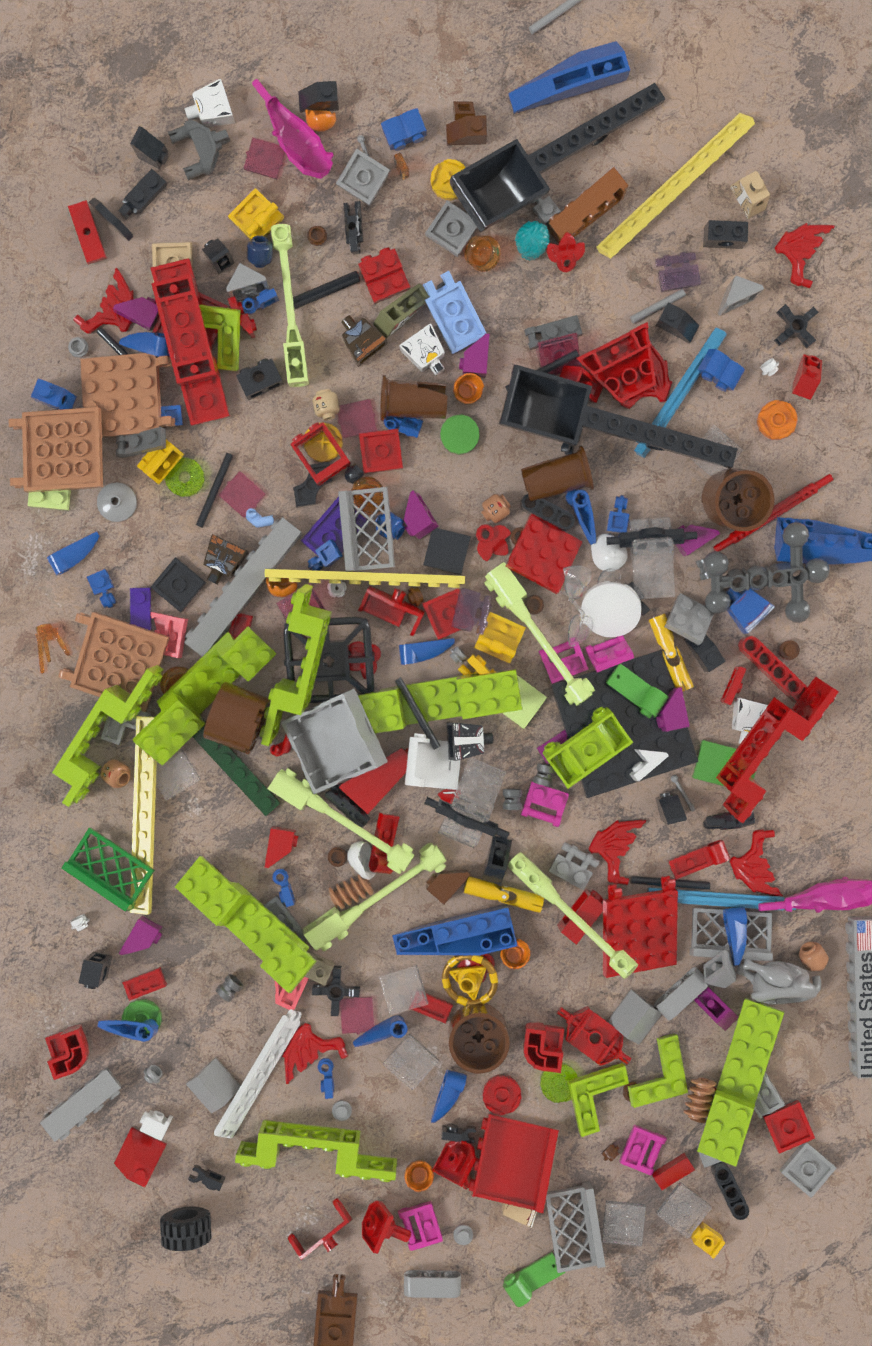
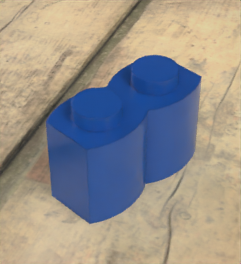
[381,108,427,151]
[698,349,745,392]

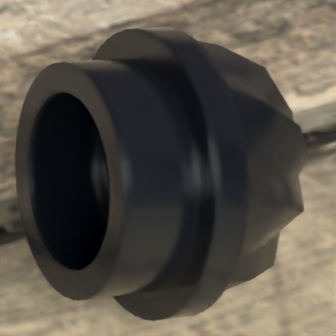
[344,463,365,484]

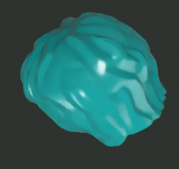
[515,221,550,261]

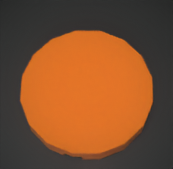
[757,400,798,440]

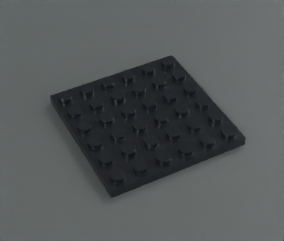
[550,649,698,798]

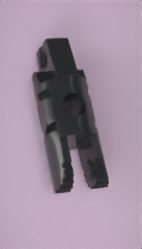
[343,201,364,255]
[325,785,371,828]
[703,812,755,830]

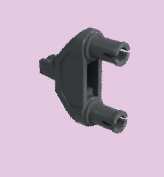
[168,120,230,181]

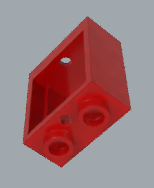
[290,422,351,486]
[557,889,604,945]

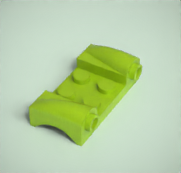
[543,707,633,789]

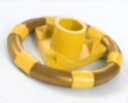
[441,955,498,1006]

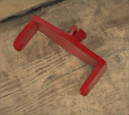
[358,586,425,636]
[288,1198,353,1260]

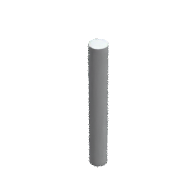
[529,0,581,34]
[630,289,686,324]

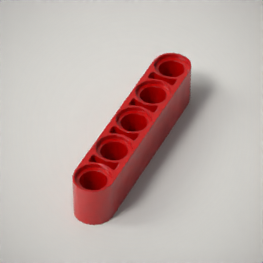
[738,636,807,704]

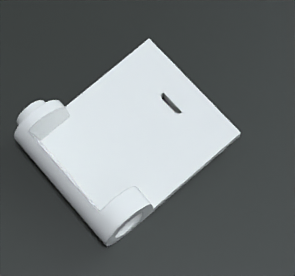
[405,733,460,790]

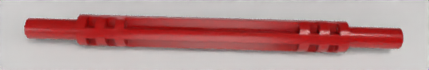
[713,474,834,552]

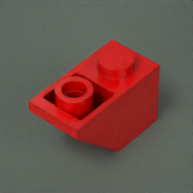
[792,354,822,400]

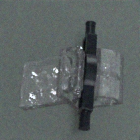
[606,517,697,599]
[424,757,510,848]

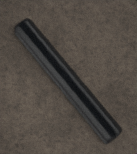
[293,271,360,310]

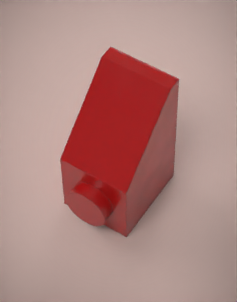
[559,365,603,403]
[264,826,299,868]

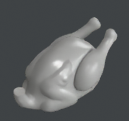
[736,959,821,1005]

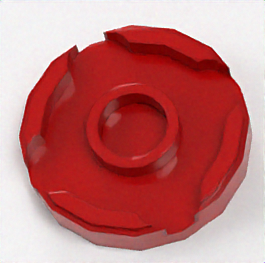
[482,1074,522,1116]

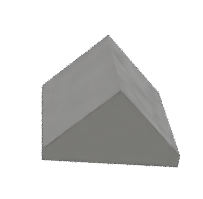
[226,263,270,301]
[718,276,764,316]
[608,989,662,1044]
[186,1057,241,1113]

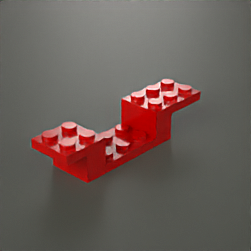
[150,258,230,426]
[716,676,839,823]

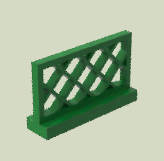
[61,827,155,912]

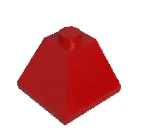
[114,1127,167,1188]

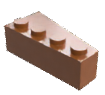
[547,167,629,244]

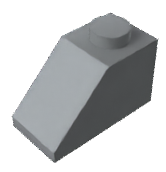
[703,950,736,988]

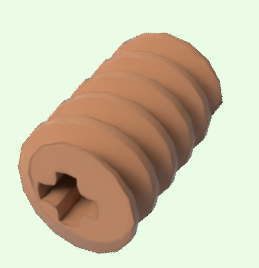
[329,874,374,909]
[683,1077,717,1124]

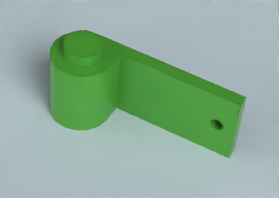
[606,664,669,719]
[503,1252,565,1307]

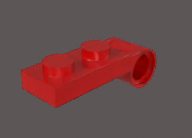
[369,813,400,874]
[667,840,730,880]

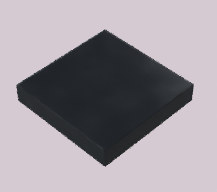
[423,528,471,575]
[150,557,207,613]

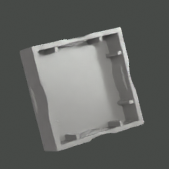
[281,689,388,794]

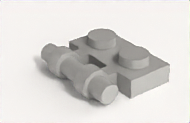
[548,842,599,890]

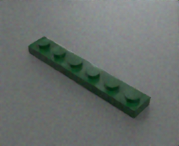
[192,716,281,817]

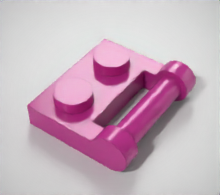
[585,635,634,672]
[539,637,588,684]
[521,781,569,827]
[619,1124,667,1175]
[398,1201,443,1251]

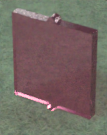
[243,137,285,180]
[338,399,377,438]
[219,471,266,518]
[340,997,374,1035]

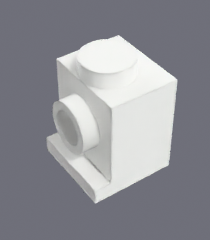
[140,1110,173,1141]

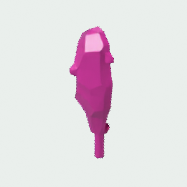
[252,79,334,179]
[758,877,872,913]

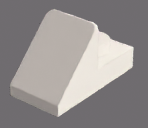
[629,749,669,782]

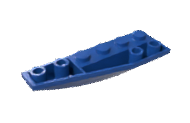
[508,41,630,114]
[774,517,872,564]
[392,904,518,955]

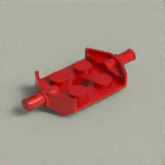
[557,1006,631,1066]

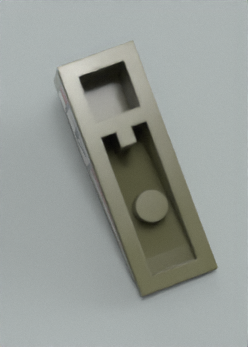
[373,283,429,339]

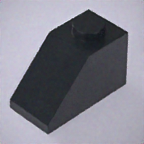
[298,81,339,113]
[130,126,168,169]
[202,238,235,274]
[655,302,700,344]
[684,635,726,672]
[655,791,687,825]
[482,836,512,885]

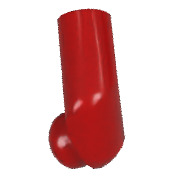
[270,734,292,757]

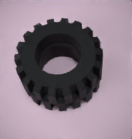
[160,1206,212,1251]

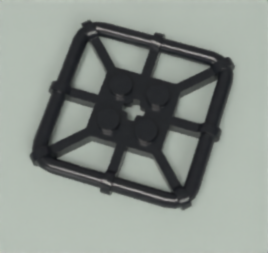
[283,616,375,703]

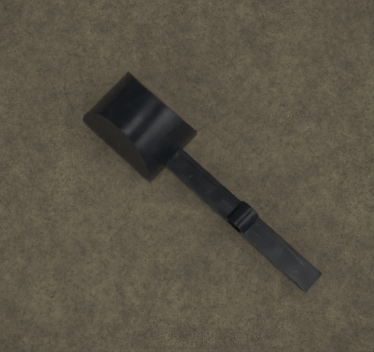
[450,83,665,233]
[498,365,738,469]

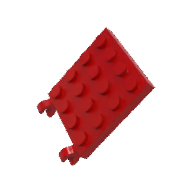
[603,875,678,978]

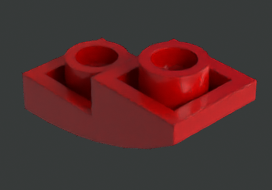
[227,296,257,338]

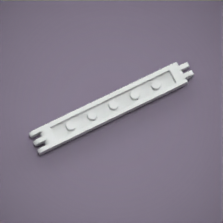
[214,1009,302,1139]

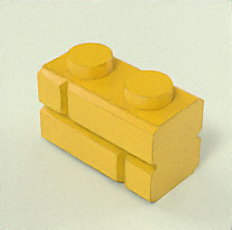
[137,439,184,484]

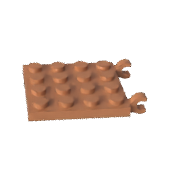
[80,353,175,438]
[9,407,103,493]
[58,612,170,712]

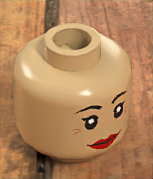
[312,389,340,421]

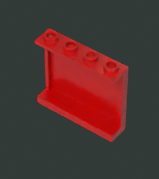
[469,1114,559,1213]

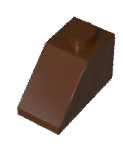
[446,115,487,146]
[426,870,470,905]

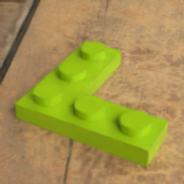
[200,305,240,371]
[628,1033,688,1108]
[568,1063,629,1137]

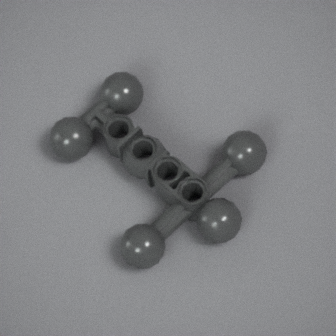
[703,522,830,623]

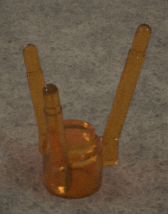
[35,623,70,674]

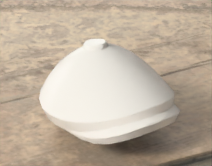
[591,534,628,572]
[347,841,376,880]

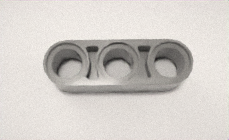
[654,967,709,1021]
[404,1270,461,1298]

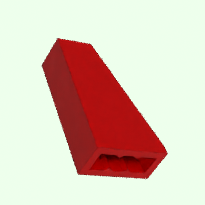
[339,747,409,814]

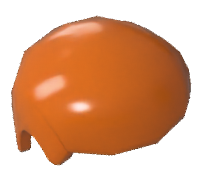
[305,109,336,132]
[453,373,484,404]
[266,577,298,598]
[500,939,531,969]
[404,1160,434,1192]

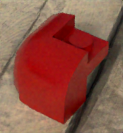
[523,1022,564,1073]
[45,1024,89,1080]

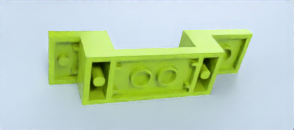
[260,584,332,746]
[133,626,277,766]
[52,665,164,807]
[358,669,523,733]
[175,856,317,993]
[697,998,784,1167]
[235,1120,397,1182]

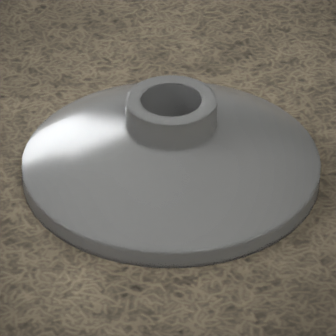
[97,482,137,522]

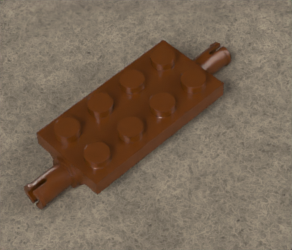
[313,1274,358,1346]

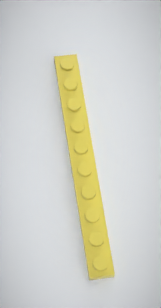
[596,113,755,259]
[265,569,465,588]
[130,716,157,915]

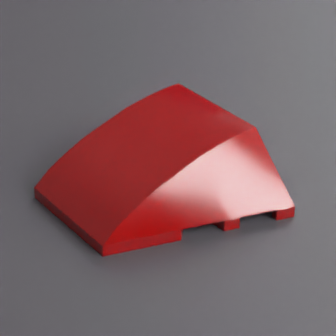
[576,322,656,403]

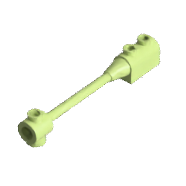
[271,224,309,387]
[484,562,595,706]
[268,768,415,874]
[303,843,447,951]
[508,852,638,979]

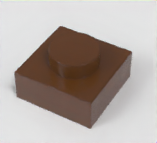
[453,101,475,120]

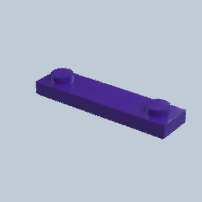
[130,588,152,631]

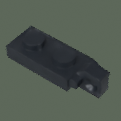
[118,169,167,220]

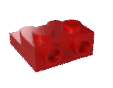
[358,247,410,304]

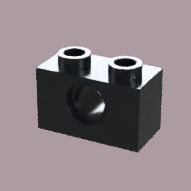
[703,220,748,249]
[236,358,284,401]
[78,952,112,989]

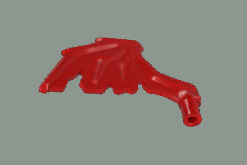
[774,223,835,289]
[73,268,134,334]
[613,343,672,409]
[588,820,646,886]
[729,829,783,897]
[282,1023,348,1084]

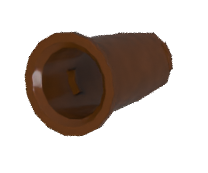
[380,375,448,421]
[521,445,594,501]

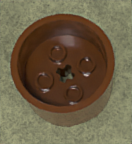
[701,468,775,531]
[203,682,270,755]
[448,1003,510,1074]

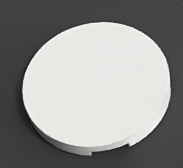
[581,581,641,637]

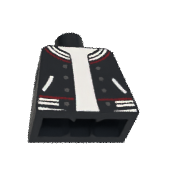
[446,722,494,761]

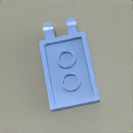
[423,271,487,354]

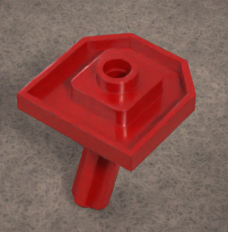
[432,1141,476,1190]
[362,1200,411,1254]

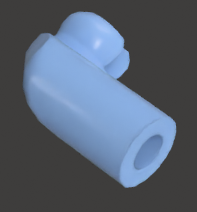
[246,508,274,528]

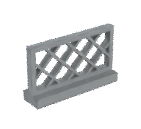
[338,487,395,572]
[689,908,773,962]
[546,1182,606,1273]

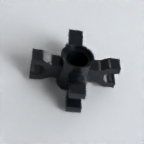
[774,304,819,349]
[312,965,360,1016]

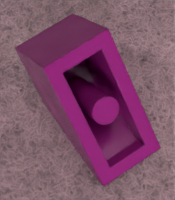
[113,297,159,331]
[459,334,490,378]
[404,490,439,539]
[675,525,720,557]
[657,687,690,732]
[119,915,163,955]
[694,987,739,1031]

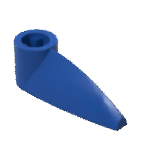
[119,332,170,357]
[566,489,596,545]
[47,532,99,576]
[399,638,455,665]
[723,907,747,966]
[353,1015,407,1047]
[98,1019,159,1042]
[431,1069,467,1123]

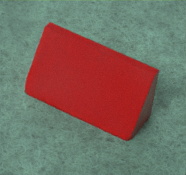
[652,1152,695,1190]

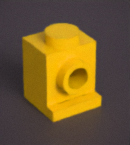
[691,1221,725,1259]

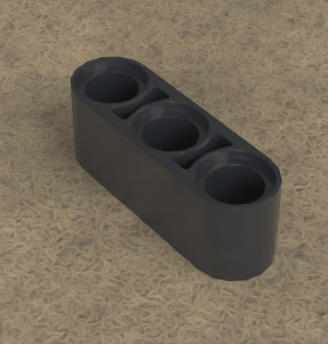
[520,494,575,531]
[711,1161,749,1220]

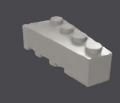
[40,1067,121,1142]

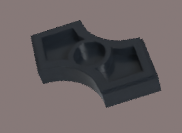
[88,198,134,241]
[293,462,332,508]

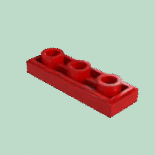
[68,200,107,265]

